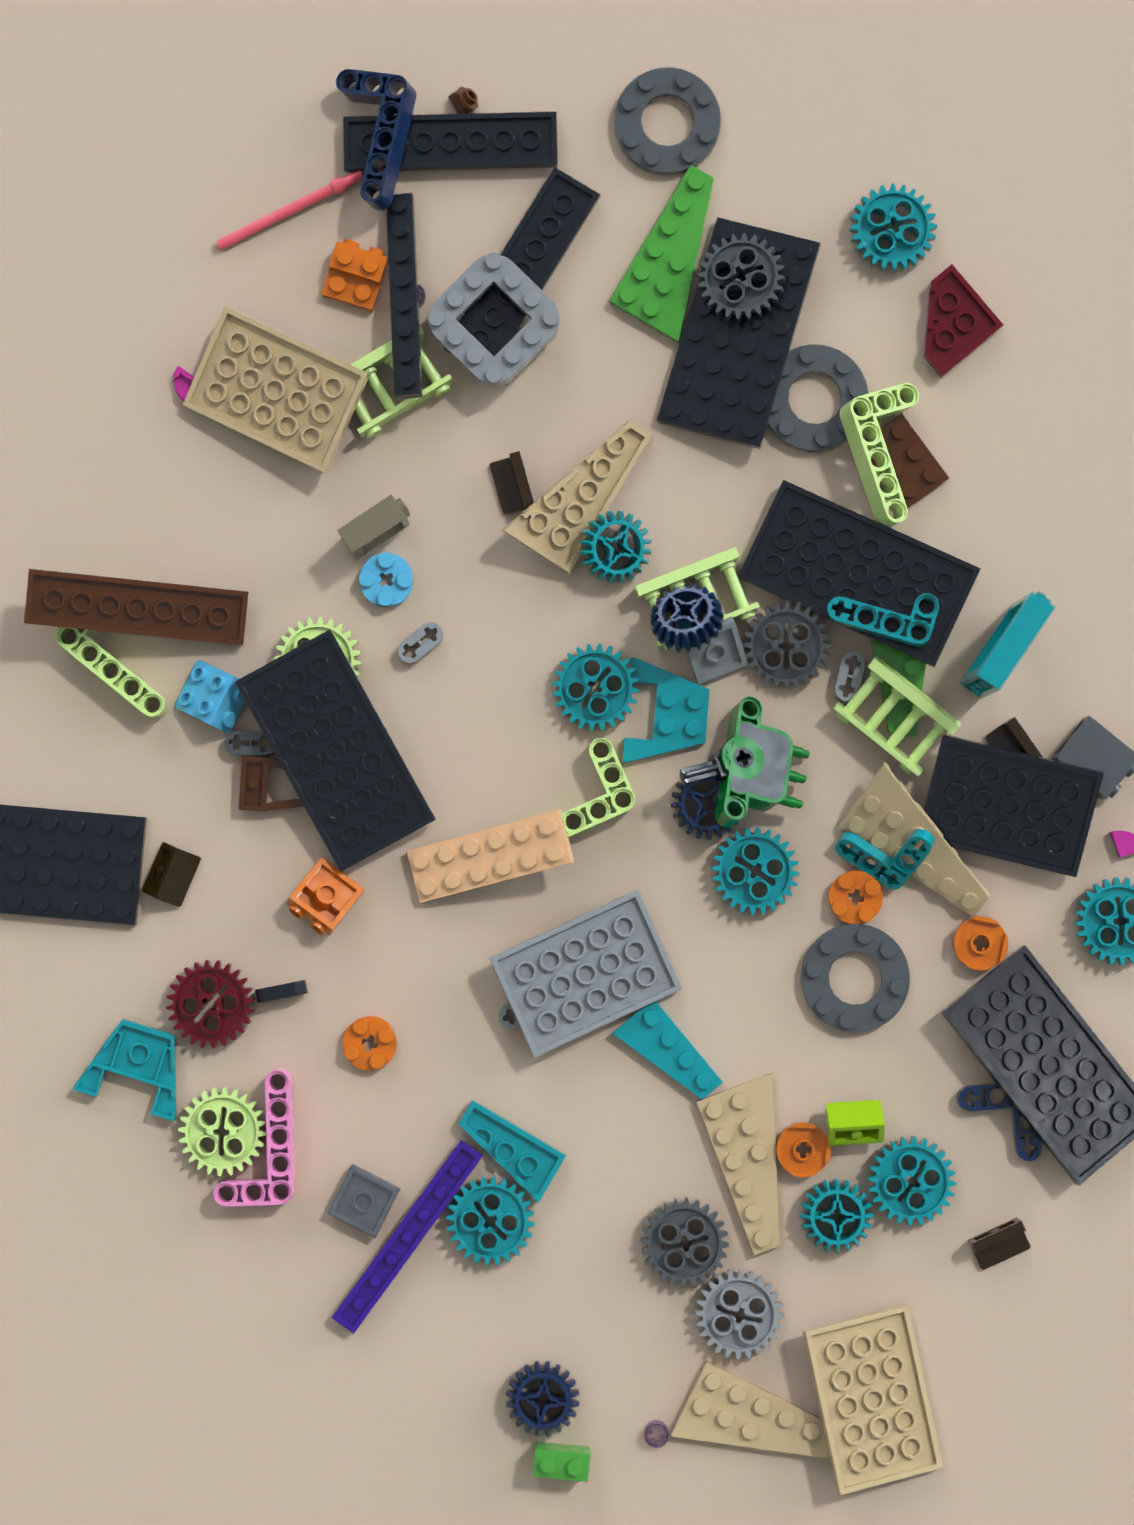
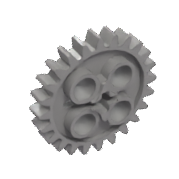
[695,1268,784,1360]

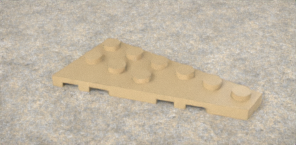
[501,421,652,573]
[670,1361,830,1459]

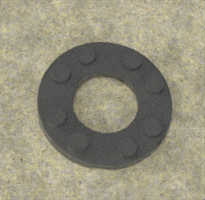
[614,67,721,175]
[768,345,868,452]
[801,924,910,1032]

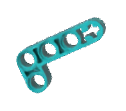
[827,593,939,647]

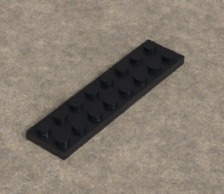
[343,112,558,172]
[443,167,600,356]

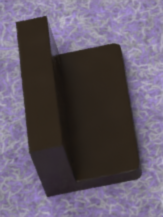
[490,451,534,515]
[985,717,1043,757]
[142,842,201,907]
[968,1217,1031,1270]

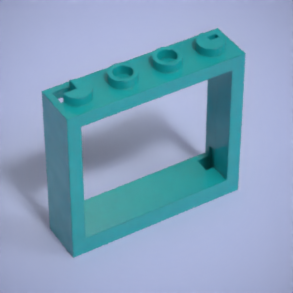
[959,592,1055,698]

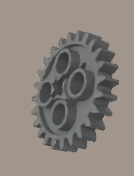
[698,233,786,322]
[743,601,832,689]
[640,1197,729,1288]

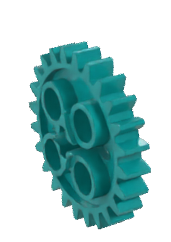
[849,183,937,272]
[552,643,640,731]
[711,827,799,915]
[1073,877,1134,965]
[867,1136,957,1226]
[446,1175,535,1266]

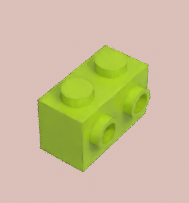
[825,1100,885,1146]

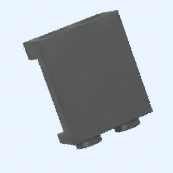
[1051,716,1134,799]

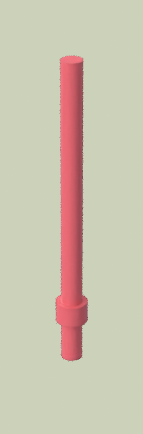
[216,170,363,250]

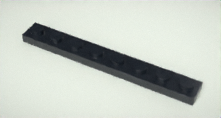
[386,193,423,400]

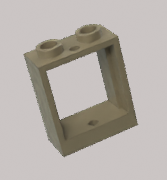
[337,494,410,560]

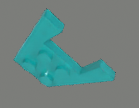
[623,657,710,763]
[73,1019,177,1121]

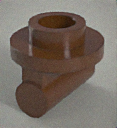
[448,87,478,114]

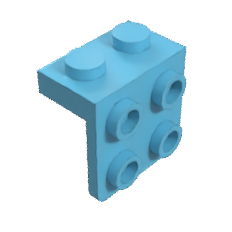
[175,660,246,734]

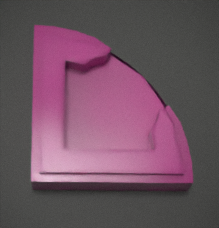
[174,366,194,402]
[1110,831,1134,858]

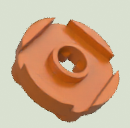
[828,871,883,924]
[953,916,1008,971]
[342,1016,397,1071]
[776,1122,831,1178]

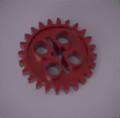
[166,960,256,1048]

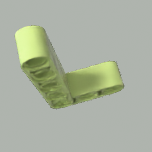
[839,383,919,527]
[56,627,168,718]
[562,738,635,838]

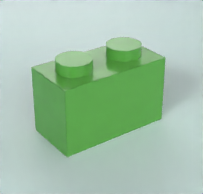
[533,1442,590,1482]

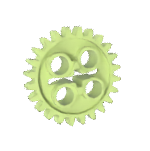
[274,617,362,676]
[178,1087,266,1176]

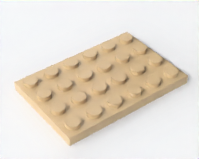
[183,306,370,473]
[802,1304,943,1495]

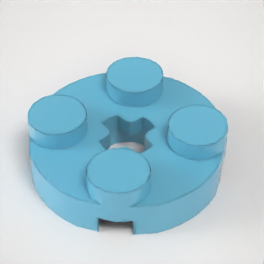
[359,552,413,607]

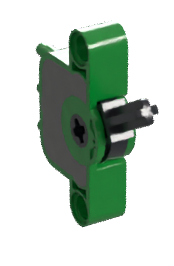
[679,696,810,828]

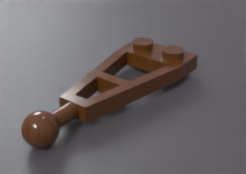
[239,755,304,811]

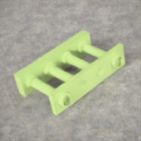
[350,327,453,438]
[634,547,760,651]
[833,655,961,776]

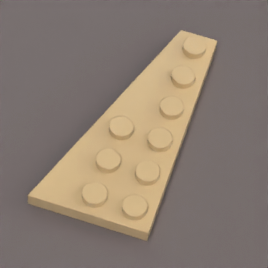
[839,762,990,917]
[696,1073,780,1256]

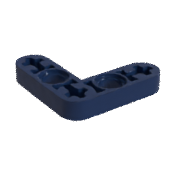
[956,1084,1042,1161]

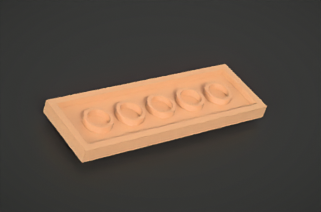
[407,809,574,903]

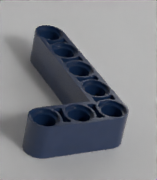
[336,69,416,211]

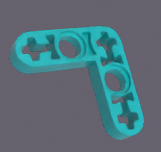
[835,829,934,890]

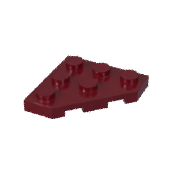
[924,264,1004,377]

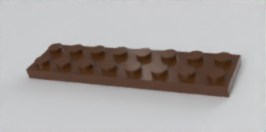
[24,569,249,645]

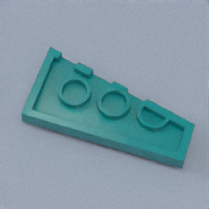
[612,1001,723,1100]
[459,1100,566,1203]

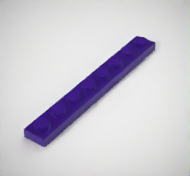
[332,1139,483,1334]

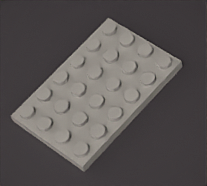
[489,890,682,1058]

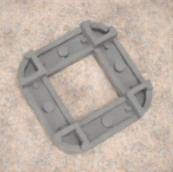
[428,253,559,386]

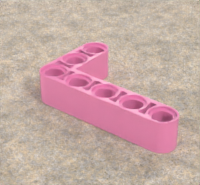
[213,1068,296,1207]

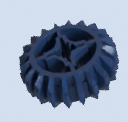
[650,583,724,653]
[670,777,738,840]
[506,1361,579,1436]

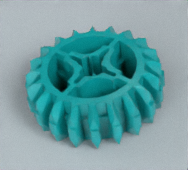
[579,511,651,583]
[799,1178,874,1253]

